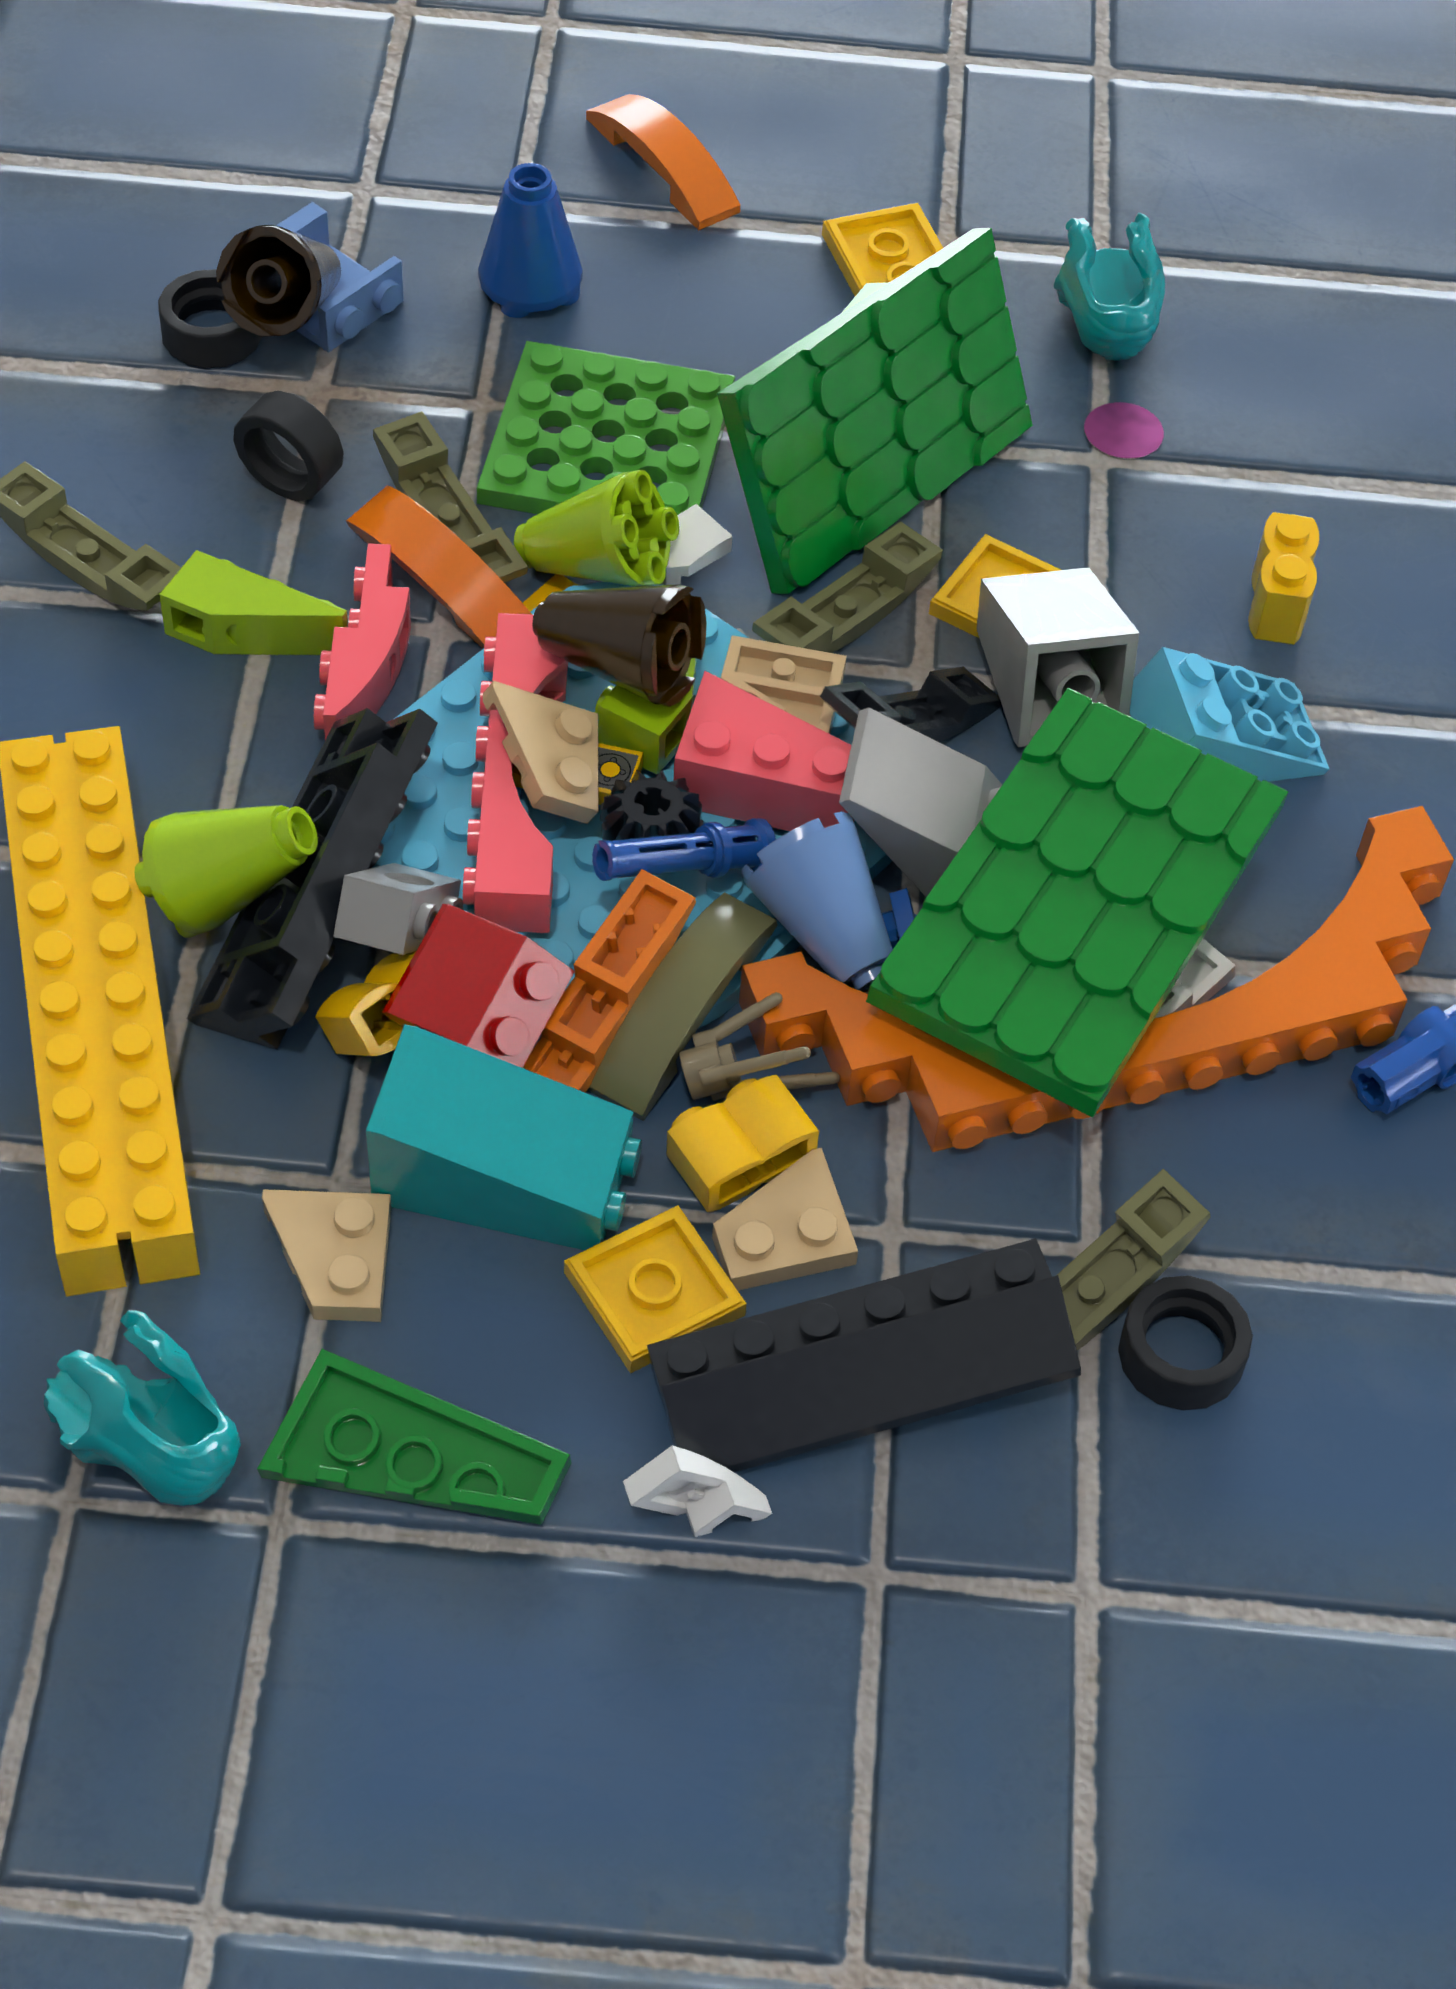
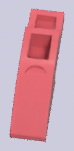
[314,544,411,740]

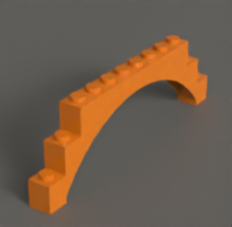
[739,806,1454,1152]

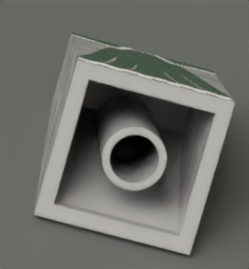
[977,568,1139,747]

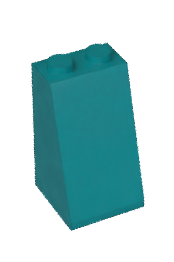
[366,1024,642,1250]

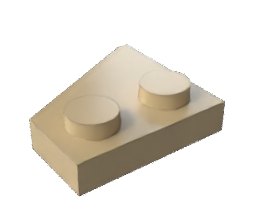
[721,635,847,734]
[483,681,599,824]
[712,1148,858,1291]
[262,1189,391,1322]

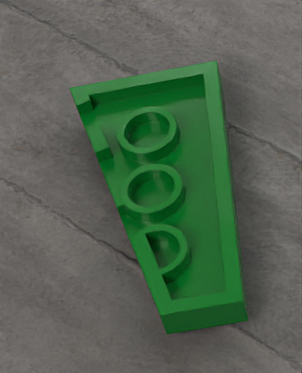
[257,1349,572,1525]

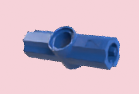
[1350,1004,1456,1114]

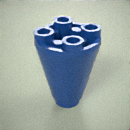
[478,163,583,318]

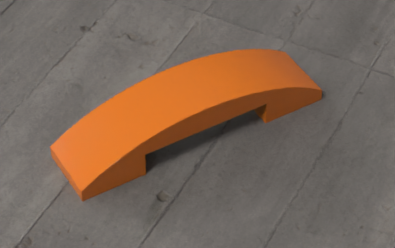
[586,94,741,231]
[346,485,532,648]

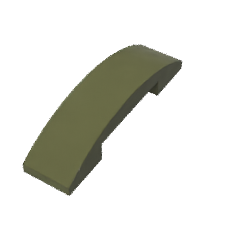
[373,411,528,583]
[0,461,182,611]
[752,521,943,653]
[589,892,778,1121]
[1057,1168,1211,1351]

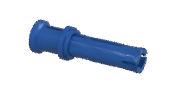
[592,818,776,881]

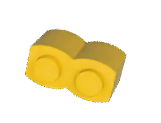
[1248,512,1319,645]
[315,951,416,1056]
[666,1075,819,1212]

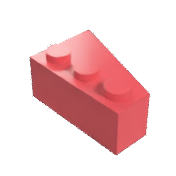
[673,671,855,831]

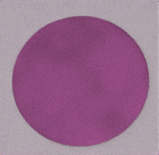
[1084,402,1164,459]

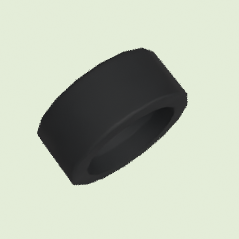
[158,269,262,368]
[233,390,344,501]
[1118,1275,1253,1410]

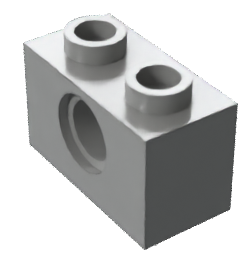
[333,863,463,955]

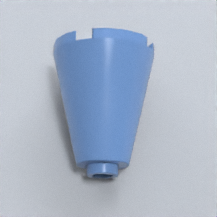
[741,811,893,992]

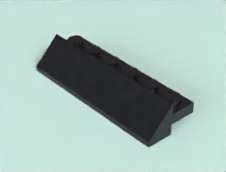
[186,708,438,1050]
[647,1238,1081,1472]

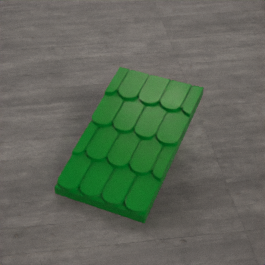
[717,228,1033,594]
[866,688,1289,1118]

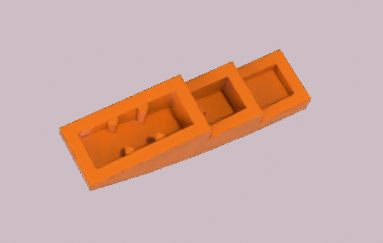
[523,869,696,1092]

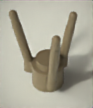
[679,992,840,1101]

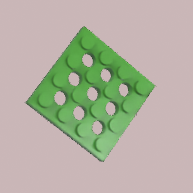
[477,341,735,515]

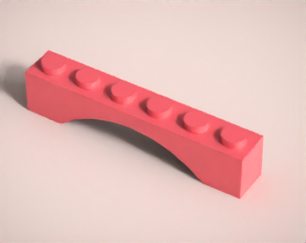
[463,613,568,933]

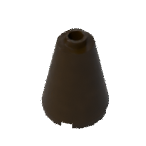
[216,225,341,336]
[532,584,707,707]

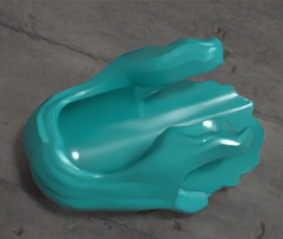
[1054,213,1165,361]
[44,1310,241,1506]

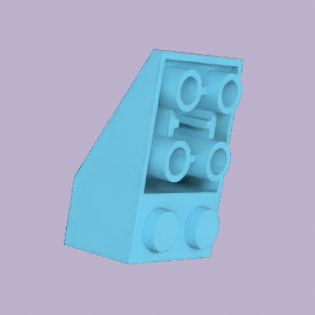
[1129,647,1330,782]

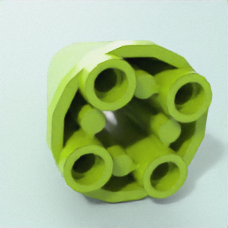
[514,470,680,587]
[134,805,318,938]

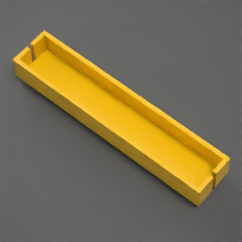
[0,726,200,1297]

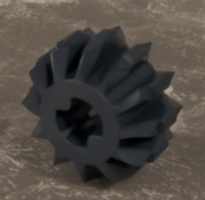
[600,769,703,841]

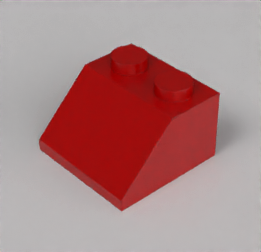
[382,904,575,1068]

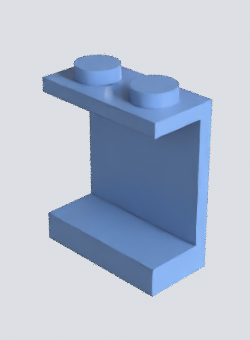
[276,202,404,353]

